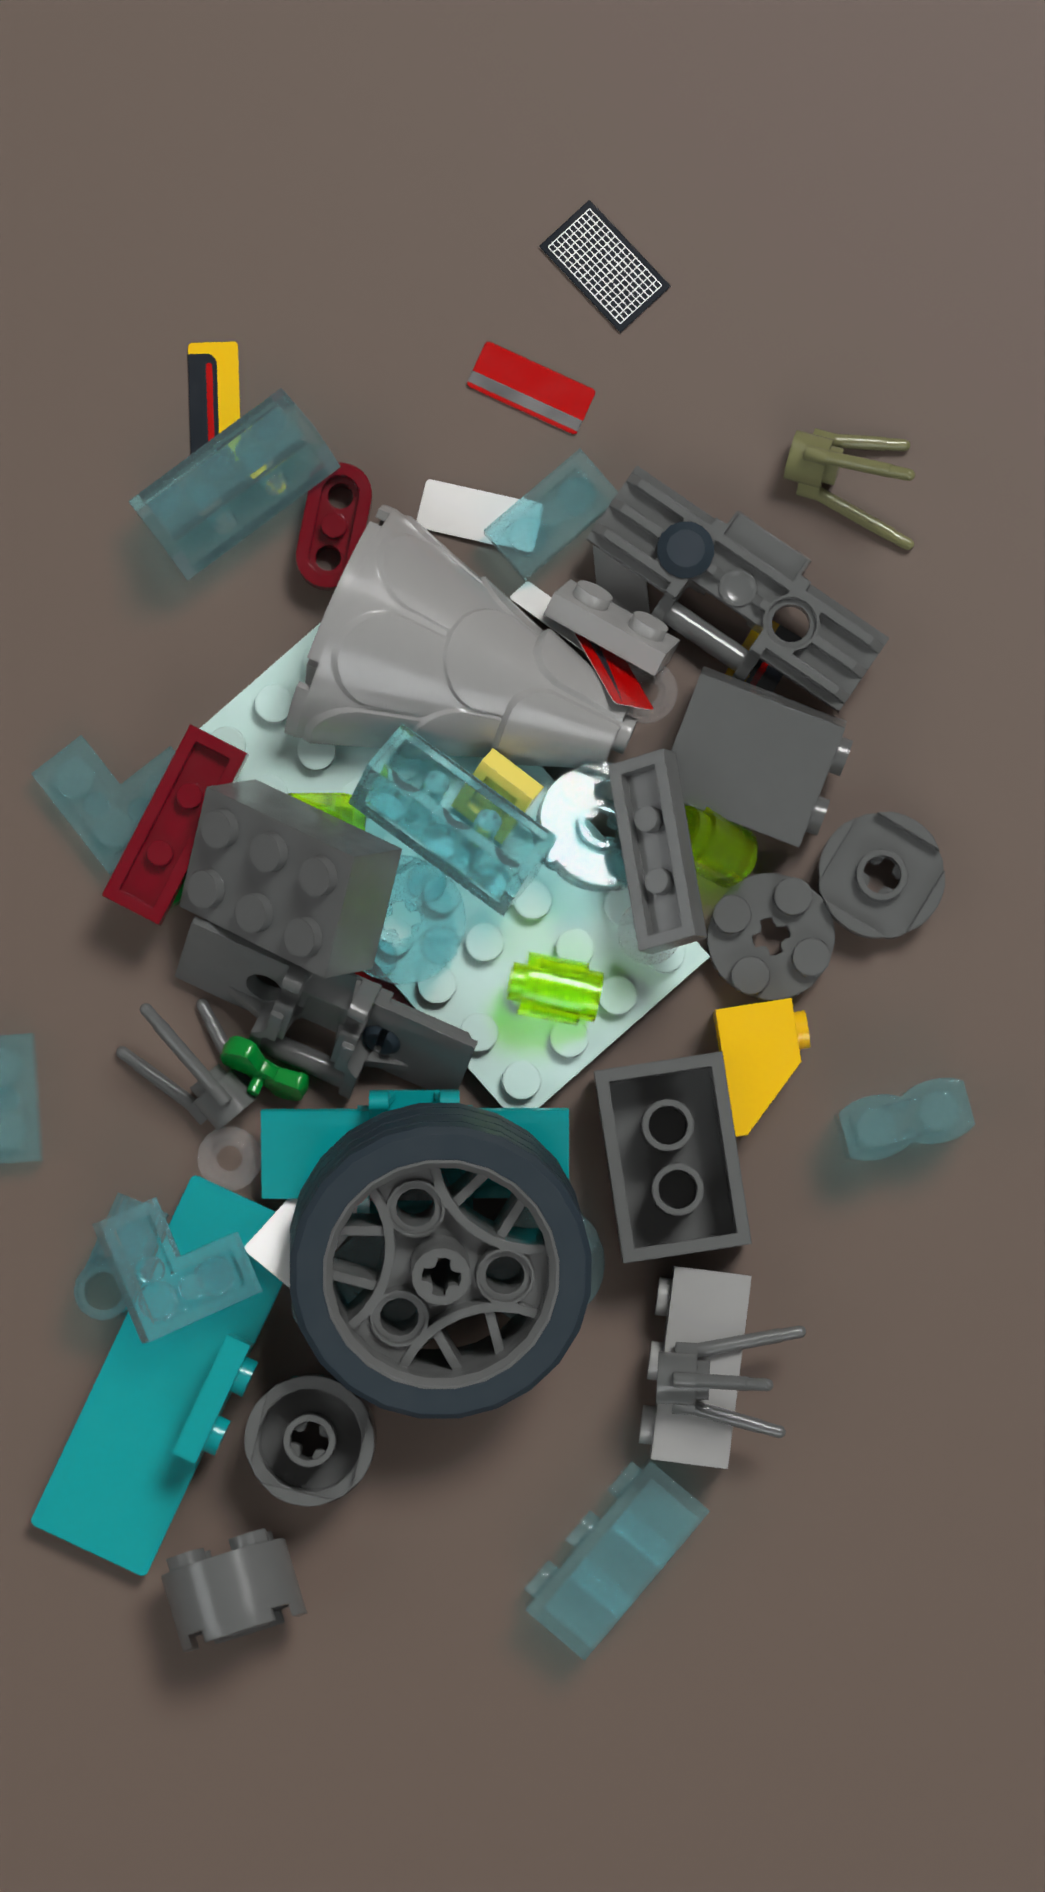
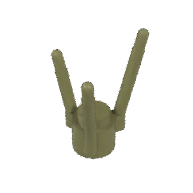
[783,428,915,550]

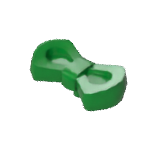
[220,1035,309,1101]

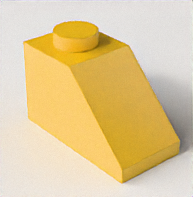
[713,998,811,1137]

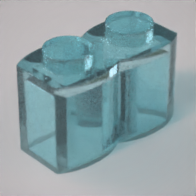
[834,1078,975,1161]

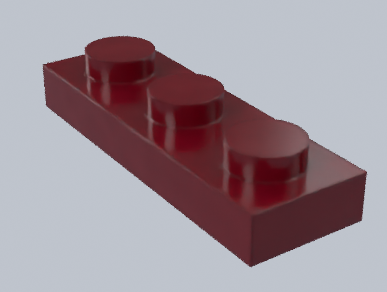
[102,724,249,926]

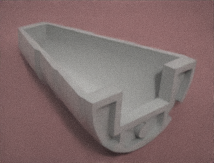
[284,504,638,769]

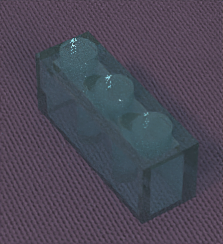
[128,388,341,581]
[348,723,558,917]
[524,1458,710,1661]

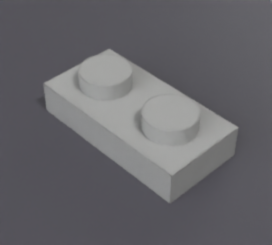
[543,579,680,676]

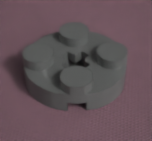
[817,812,945,939]
[707,873,835,1001]

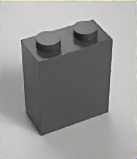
[671,666,853,847]

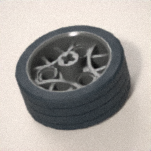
[289,1103,592,1419]

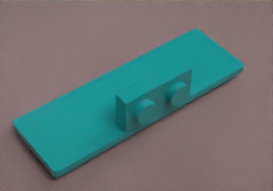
[31,1175,283,1576]

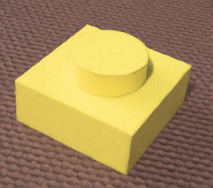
[455,748,544,839]

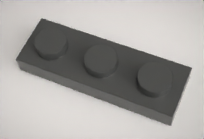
[608,748,707,954]

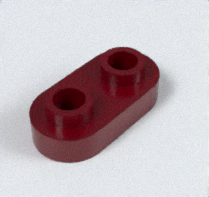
[296,462,373,591]

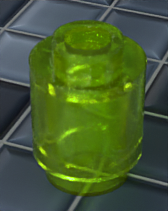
[685,806,758,888]
[506,951,604,1026]

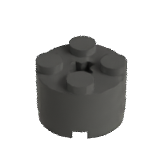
[244,1373,377,1506]
[161,1528,307,1652]

